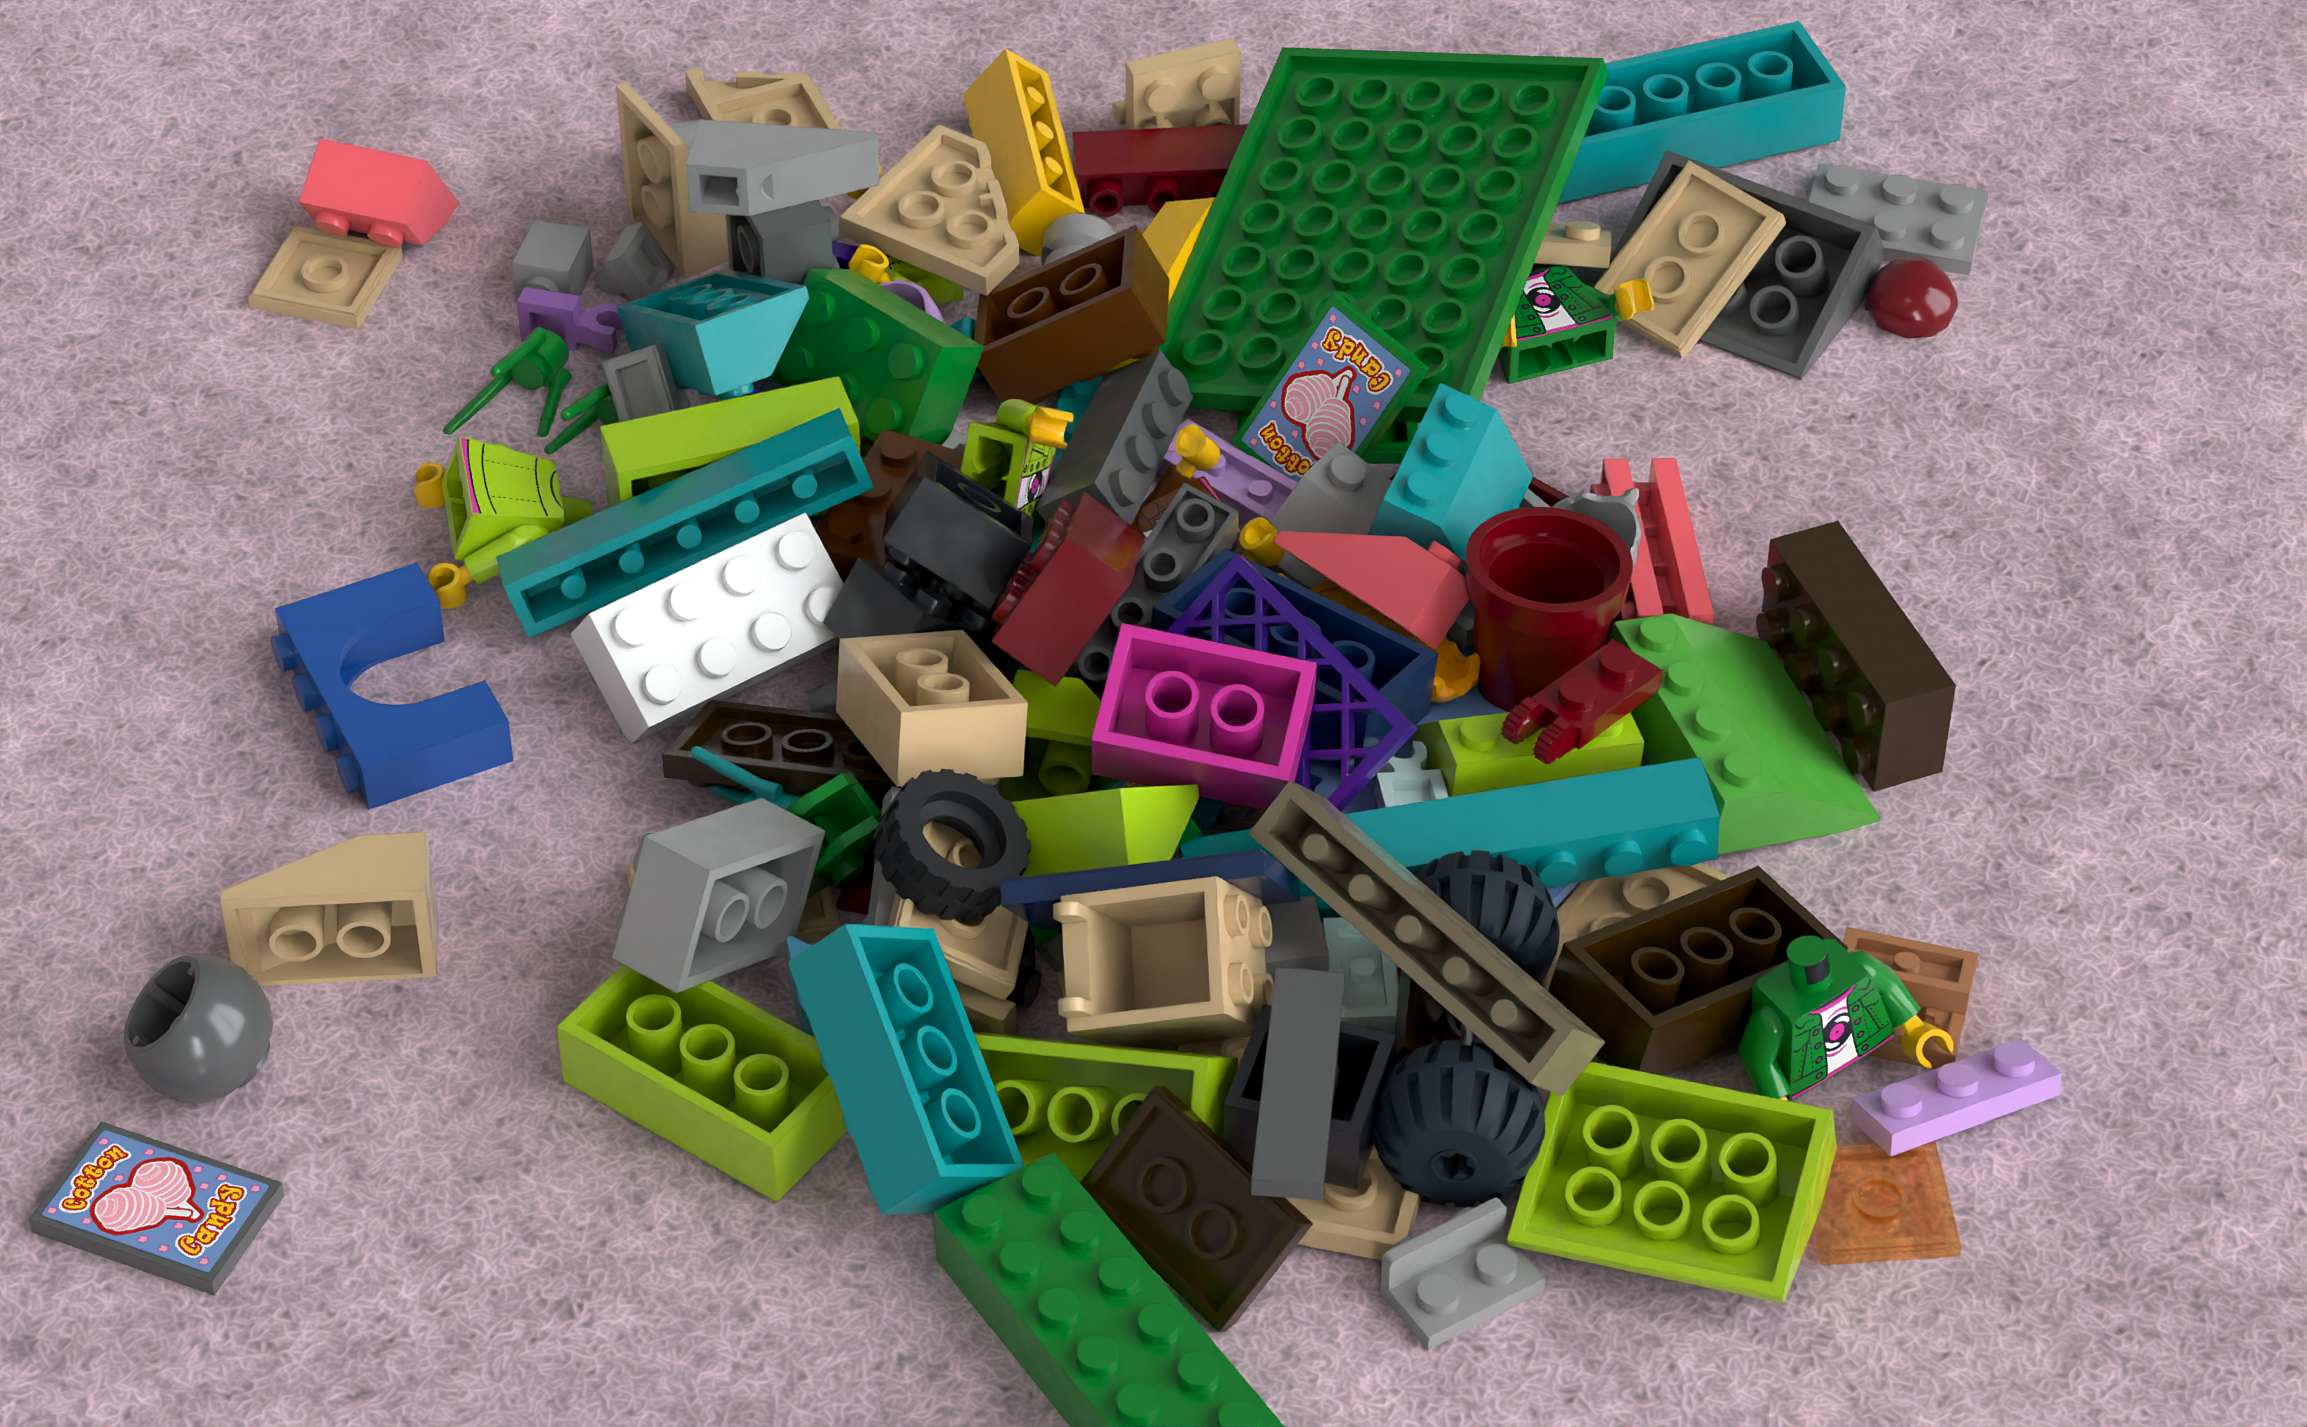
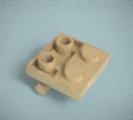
[1112,38,1241,130]

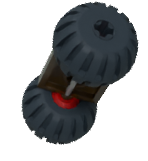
[1373,850,1560,1207]

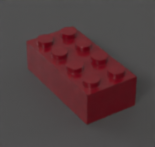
[991,492,1145,687]

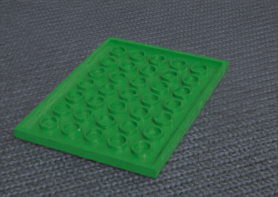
[1151,47,1608,423]

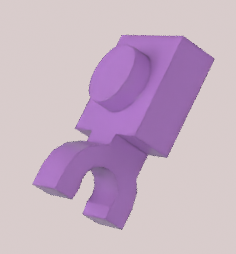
[517,287,623,353]

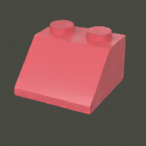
[299,138,459,247]

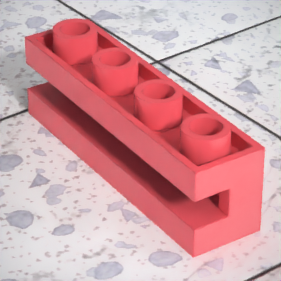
[1590,458,1714,625]

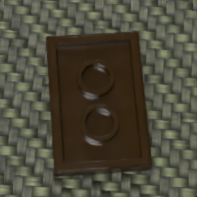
[1080,1086,1314,1332]

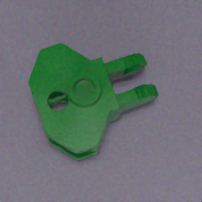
[786,773,881,900]

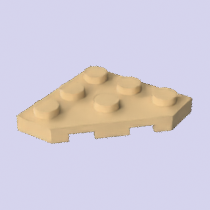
[839,124,1020,296]

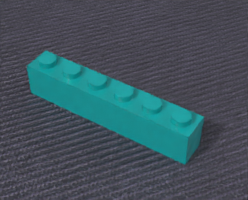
[496,408,874,639]

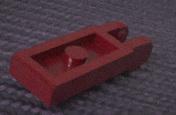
[1501,639,1664,765]

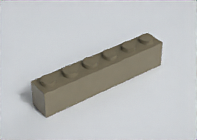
[1248,780,1605,1096]

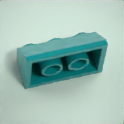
[1367,383,1533,602]

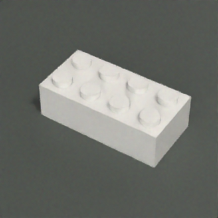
[571,512,844,744]

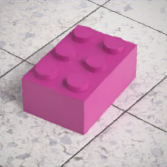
[1091,623,1317,810]

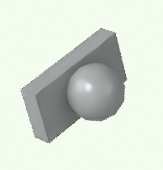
[602,344,690,422]

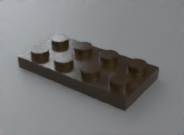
[662,700,902,809]

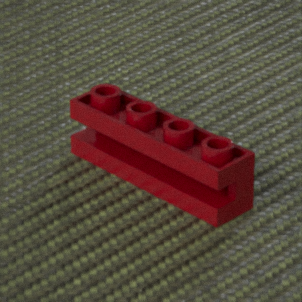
[1072,124,1248,217]

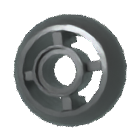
[124,954,273,1103]

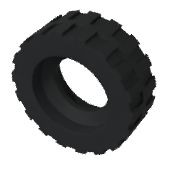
[873,769,1031,922]

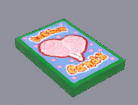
[1232,295,1430,483]

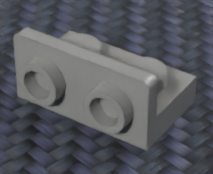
[1380,1197,1546,1350]

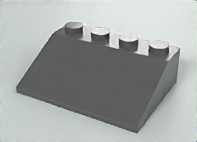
[1604,150,1885,380]

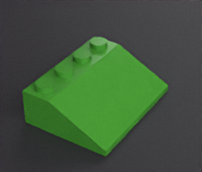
[1608,613,1880,855]

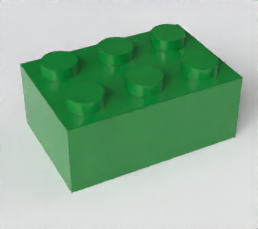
[769,268,984,445]

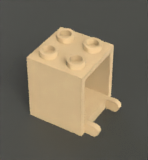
[1053,876,1274,1048]

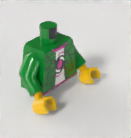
[1498,266,1655,384]
[1738,935,1954,1102]

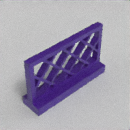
[1166,554,1417,812]

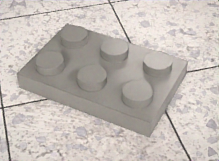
[1808,163,1989,275]

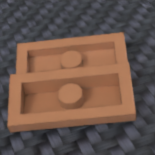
[1843,927,1979,1069]

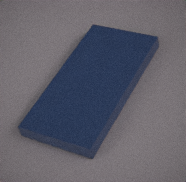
[1000,849,1300,931]

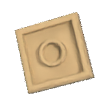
[248,225,403,329]

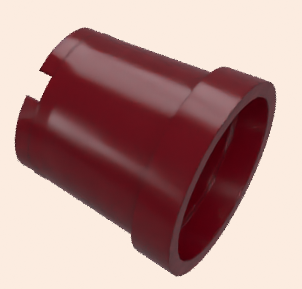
[1466,507,1633,712]

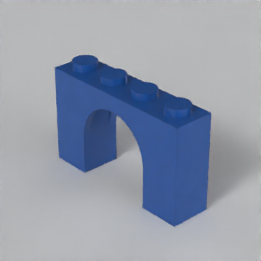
[270,563,513,810]

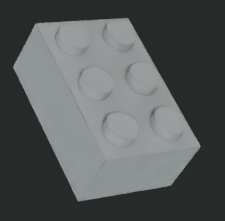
[612,798,825,993]

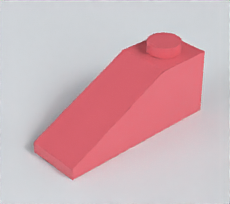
[1273,531,1470,650]

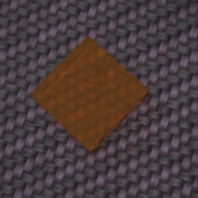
[1813,1141,1962,1266]

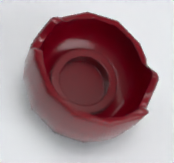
[1864,257,1958,338]

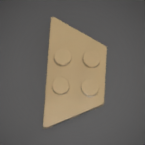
[685,69,842,130]

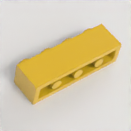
[963,48,1085,257]

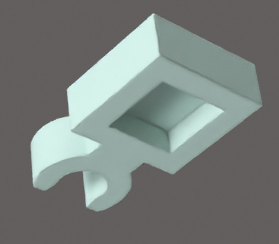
[1374,741,1449,808]

